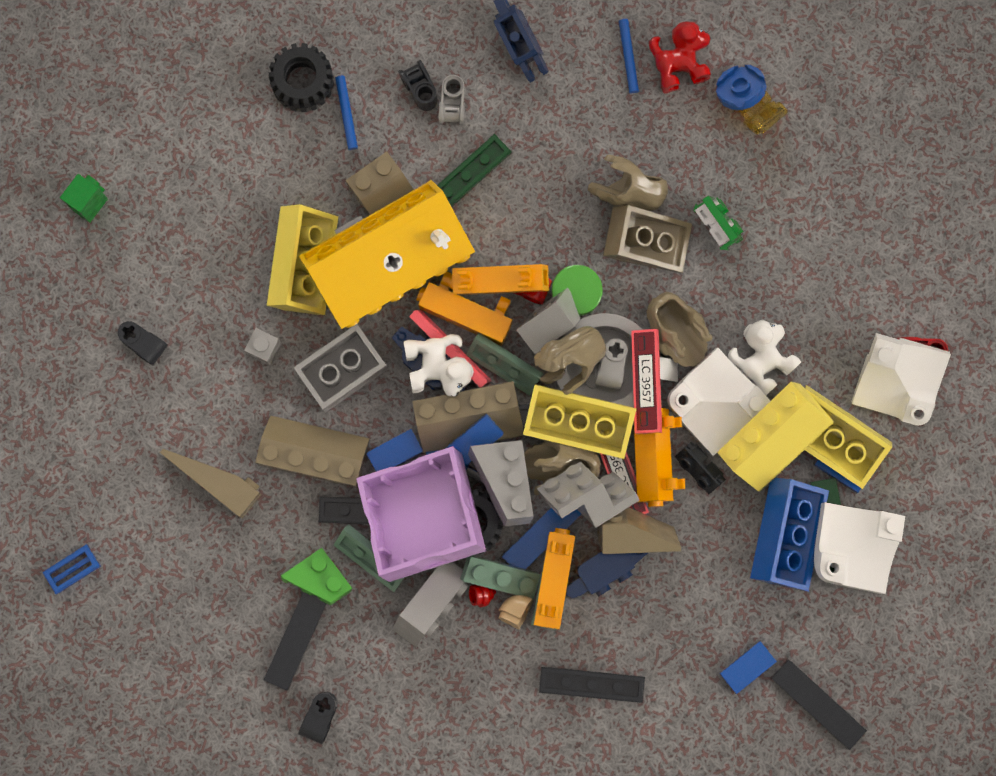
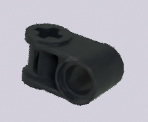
[398,60,438,111]
[118,321,168,366]
[298,692,338,744]

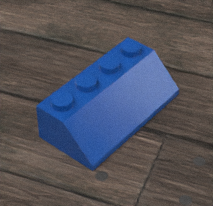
[750,478,829,592]

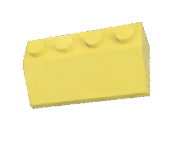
[267,204,338,315]
[717,382,834,492]
[523,384,637,459]
[805,385,892,489]

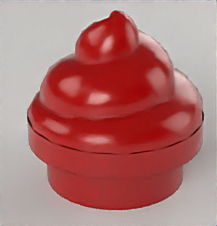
[469,584,496,608]

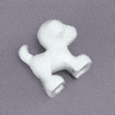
[728,320,801,395]
[404,334,474,397]

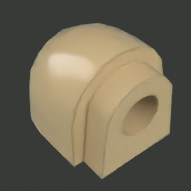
[498,595,533,630]

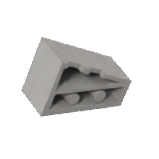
[468,440,533,527]
[392,562,469,648]

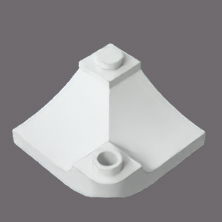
[851,333,951,425]
[668,348,770,456]
[814,502,905,594]

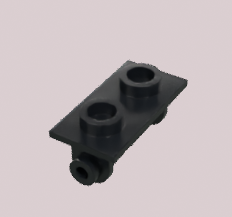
[675,442,726,494]

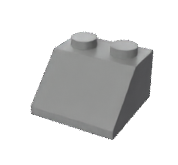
[517,288,580,354]

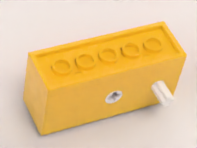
[299,180,475,329]

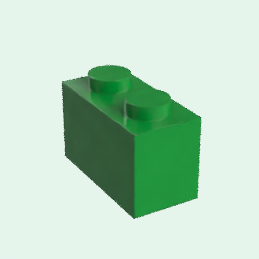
[60,174,108,223]

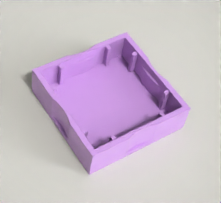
[356,446,486,582]

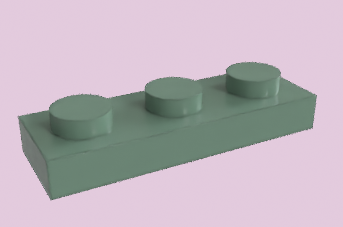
[466,333,543,396]
[334,524,405,592]
[460,555,541,599]

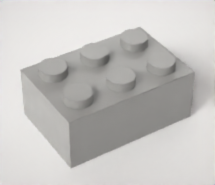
[293,324,388,413]

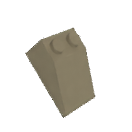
[346,151,414,216]
[603,205,692,273]
[597,507,681,554]

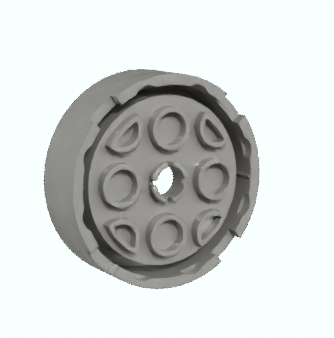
[555,313,643,408]

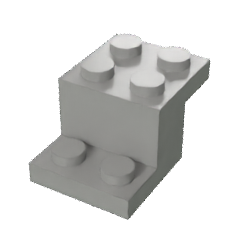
[537,461,639,528]

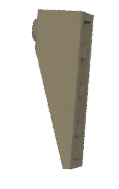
[160,449,262,519]

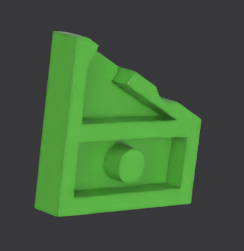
[281,548,352,605]

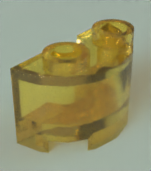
[734,91,788,135]

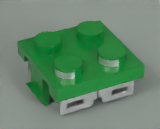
[693,195,744,251]

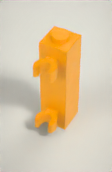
[449,264,549,295]
[416,272,513,346]
[634,408,685,507]
[533,528,575,630]

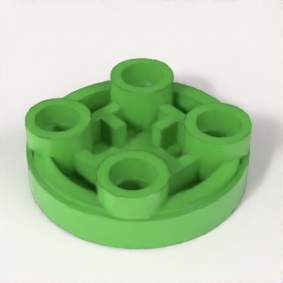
[552,265,603,316]

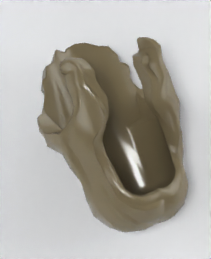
[587,154,668,211]
[646,292,713,367]
[534,326,606,395]
[524,440,601,495]

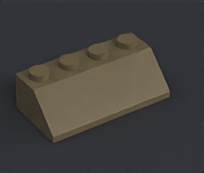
[412,381,525,455]
[255,416,370,488]

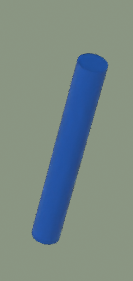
[619,19,639,94]
[335,75,358,150]

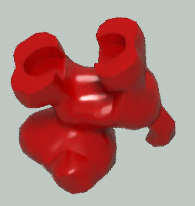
[649,21,711,94]

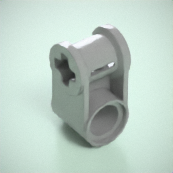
[439,75,465,125]
[595,339,628,390]

